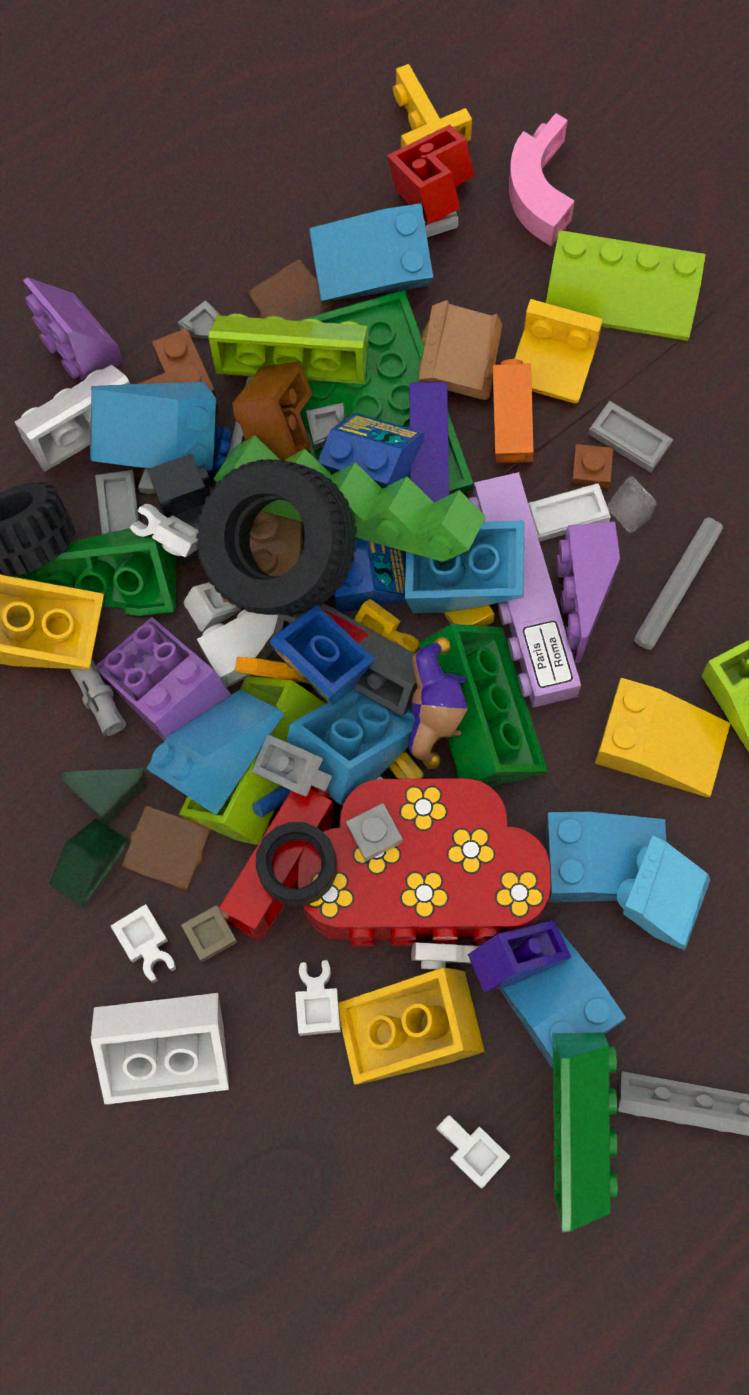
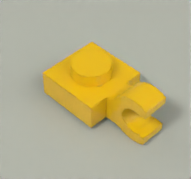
[354,599,420,654]

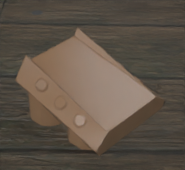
[418,300,502,400]

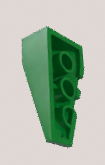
[15,525,177,616]

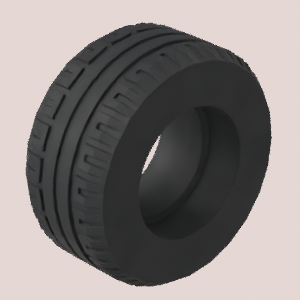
[196,459,357,615]

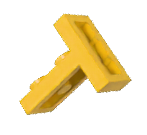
[393,64,472,148]

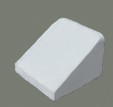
[184,582,242,632]

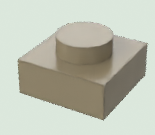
[181,905,237,963]

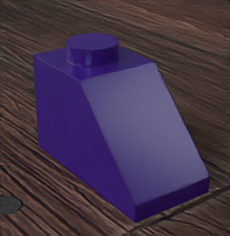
[467,920,571,993]

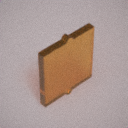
[247,259,334,321]
[121,806,211,891]

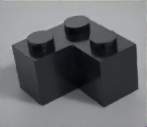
[148,454,212,565]

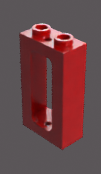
[219,785,336,943]

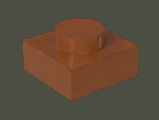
[571,444,613,488]

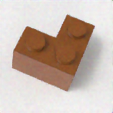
[138,328,219,412]
[232,361,312,461]

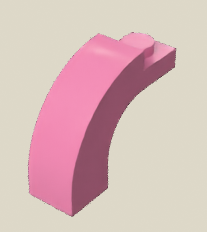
[509,113,575,246]

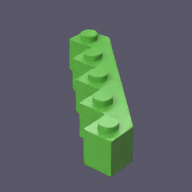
[214,435,486,562]

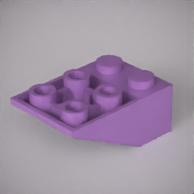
[23,277,123,381]
[556,522,620,663]
[96,617,231,741]

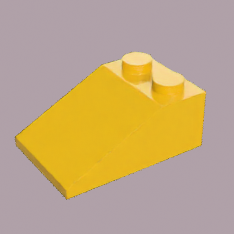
[0,575,104,670]
[594,678,730,798]
[339,967,485,1085]

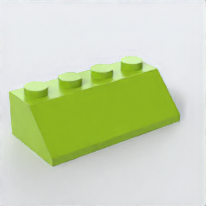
[546,230,706,341]
[208,314,368,384]
[179,676,325,845]

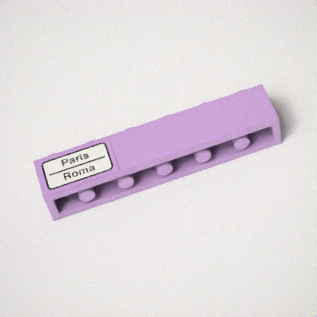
[468,472,581,708]

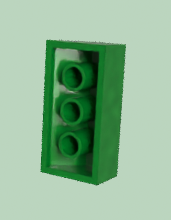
[418,624,548,788]
[552,1032,618,1232]

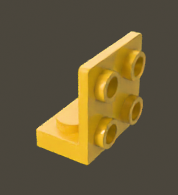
[514,299,603,404]

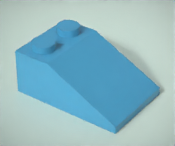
[309,204,433,302]
[90,382,216,470]
[405,520,525,614]
[146,689,284,815]
[286,689,415,805]
[544,812,666,902]
[500,920,626,1069]

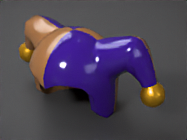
[409,637,468,769]

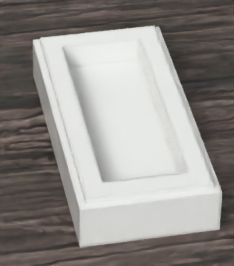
[528,483,611,542]

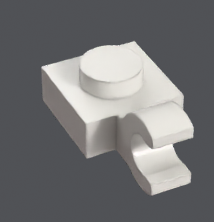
[130,504,198,557]
[436,1115,510,1189]

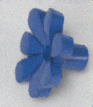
[206,425,231,474]

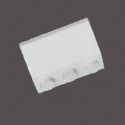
[15,365,130,472]
[91,993,229,1104]

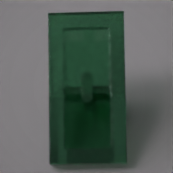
[62,768,148,826]
[49,819,129,907]

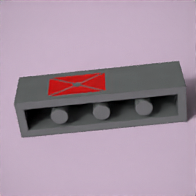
[272,602,417,717]

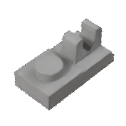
[251,734,332,796]

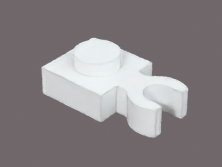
[111,904,176,983]
[411,943,479,970]
[295,960,341,1036]

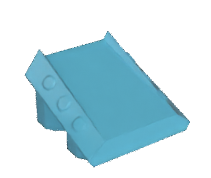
[617,835,711,951]

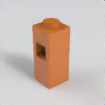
[493,359,534,463]

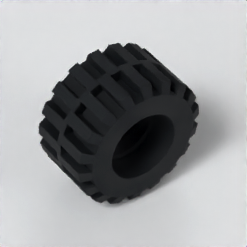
[0,482,76,577]

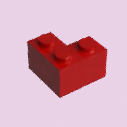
[387,124,474,224]

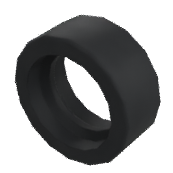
[256,822,337,906]

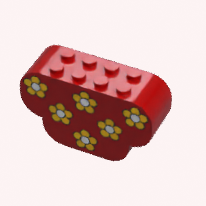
[298,778,551,947]

